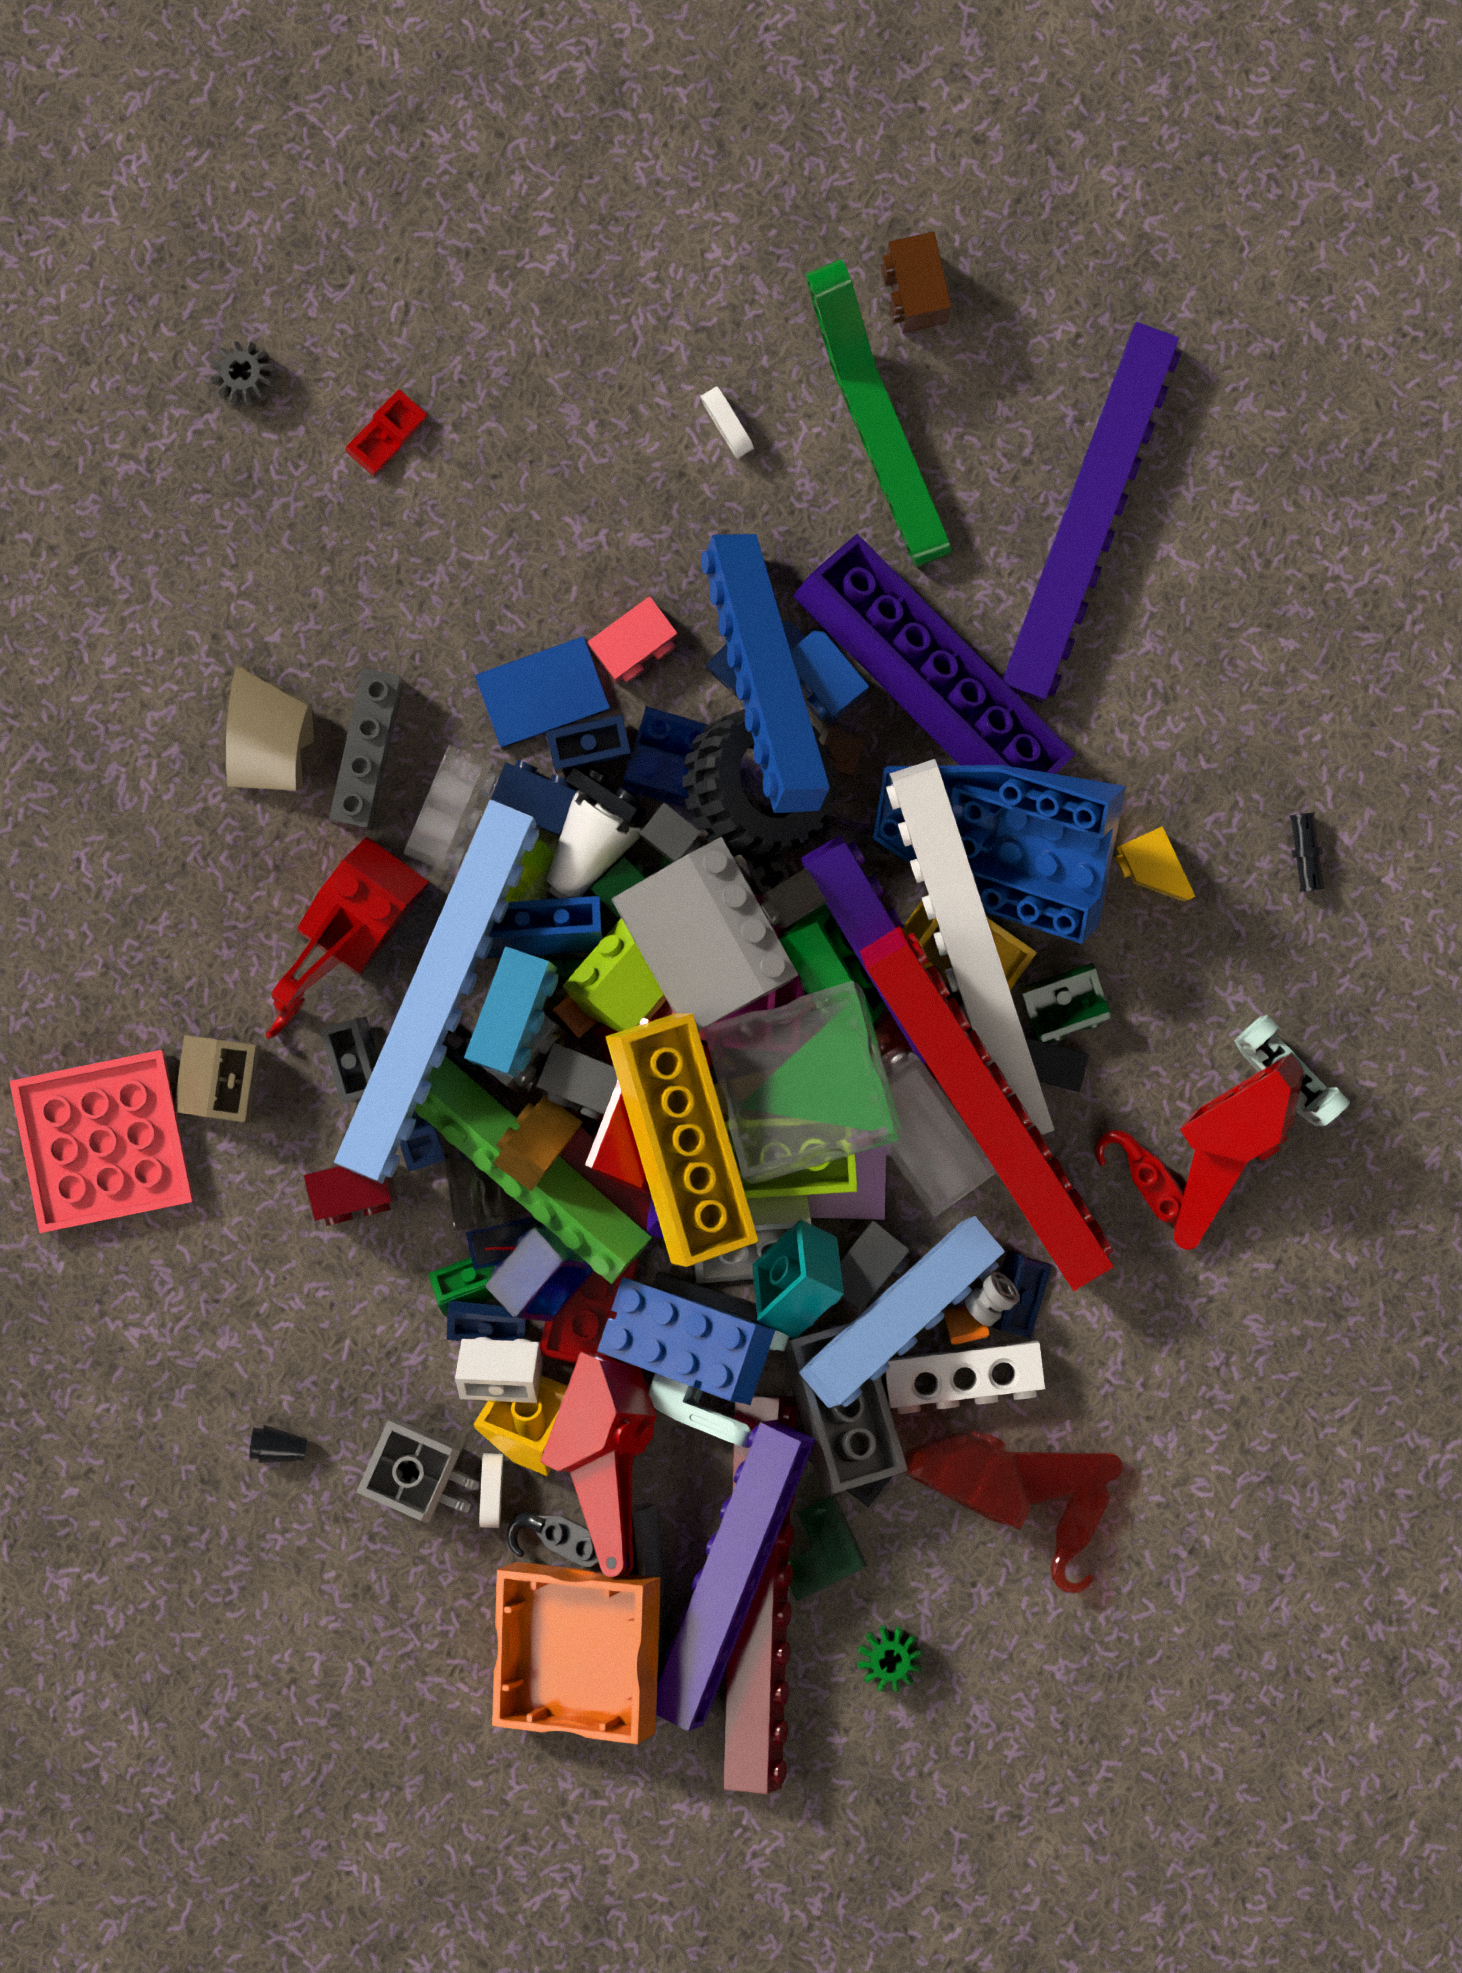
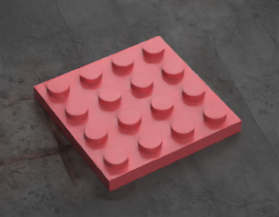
[9,1050,194,1233]

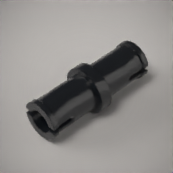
[1289,812,1325,892]

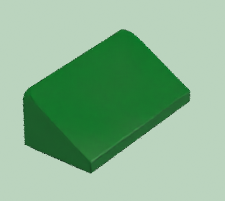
[428,1255,516,1317]

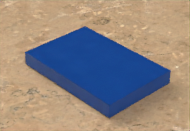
[475,636,610,749]

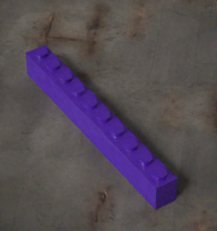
[1002,322,1182,703]

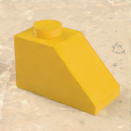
[1114,826,1196,902]

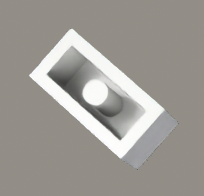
[455,1337,543,1403]

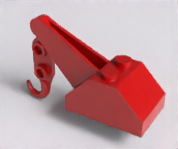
[265,836,429,1039]
[1095,1052,1304,1250]

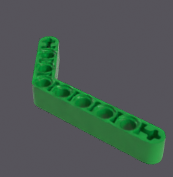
[804,259,952,568]

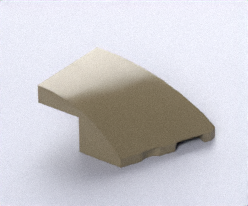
[226,665,314,791]

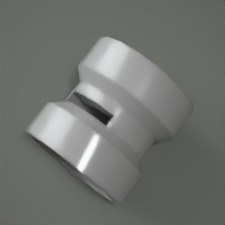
[965,1272,1020,1326]

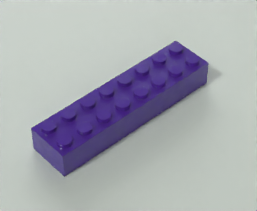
[793,534,1076,774]

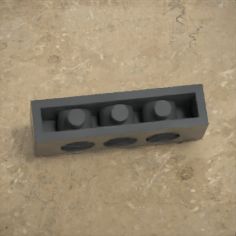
[329,668,404,831]

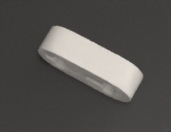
[700,386,754,459]
[479,1453,504,1528]

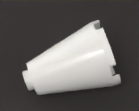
[546,790,643,899]

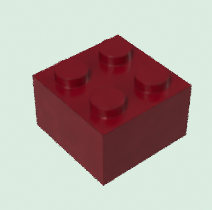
[303,1166,398,1226]

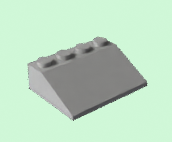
[611,837,798,1032]

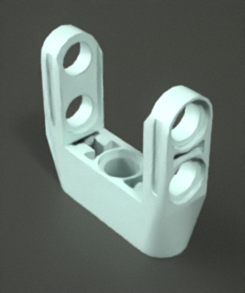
[1234,1015,1350,1126]
[649,1309,790,1448]

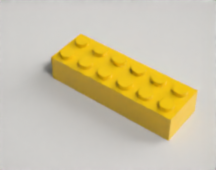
[605,1013,759,1267]

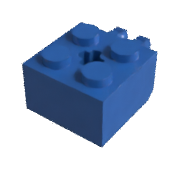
[782,620,869,724]

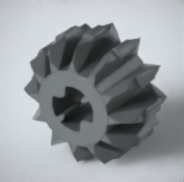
[210,341,276,407]

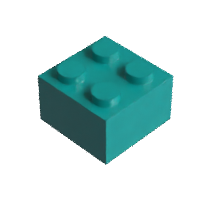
[752,1219,844,1339]

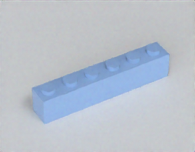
[798,1216,1005,1408]

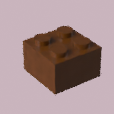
[880,232,952,334]

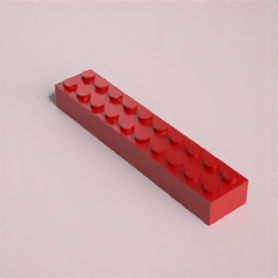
[860,926,1114,1292]

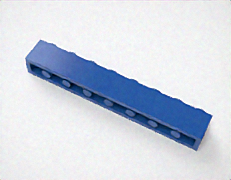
[701,534,830,813]

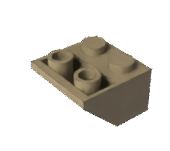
[174,1035,262,1122]

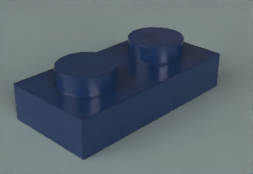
[446,1301,527,1341]

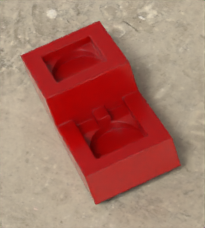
[345,389,427,477]

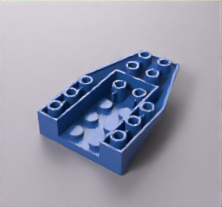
[873,765,1126,944]

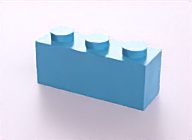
[464,946,558,1078]

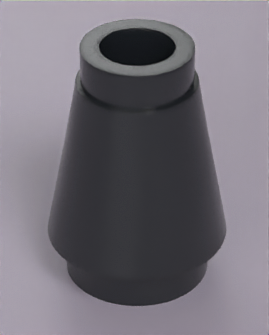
[249,1424,307,1463]

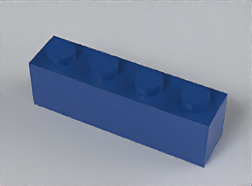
[479,896,604,959]

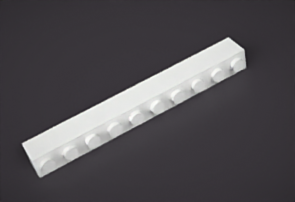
[886,759,1055,1135]

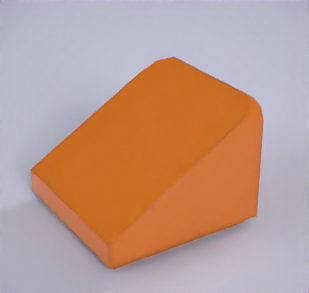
[944,1306,990,1345]

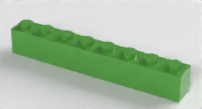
[415,1056,652,1284]

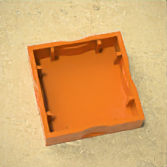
[492,1562,661,1744]

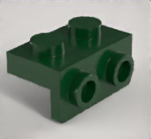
[1019,963,1113,1042]

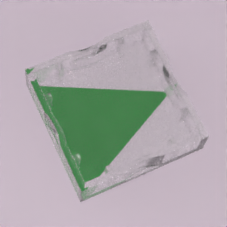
[703,980,904,1184]

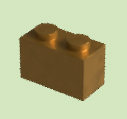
[493,1095,583,1191]

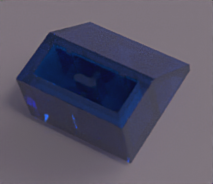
[623,706,708,810]

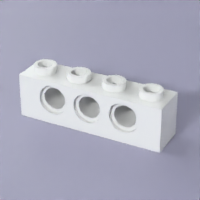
[884,1340,1045,1414]

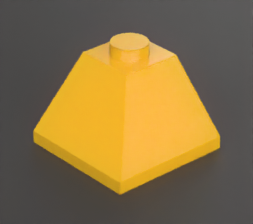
[474,1375,568,1476]

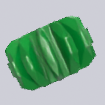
[857,1625,923,1693]

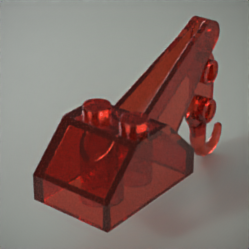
[902,1430,1122,1594]

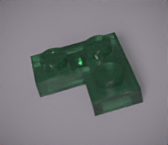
[789,1496,868,1601]

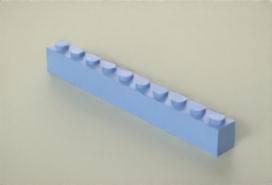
[334,800,539,1184]

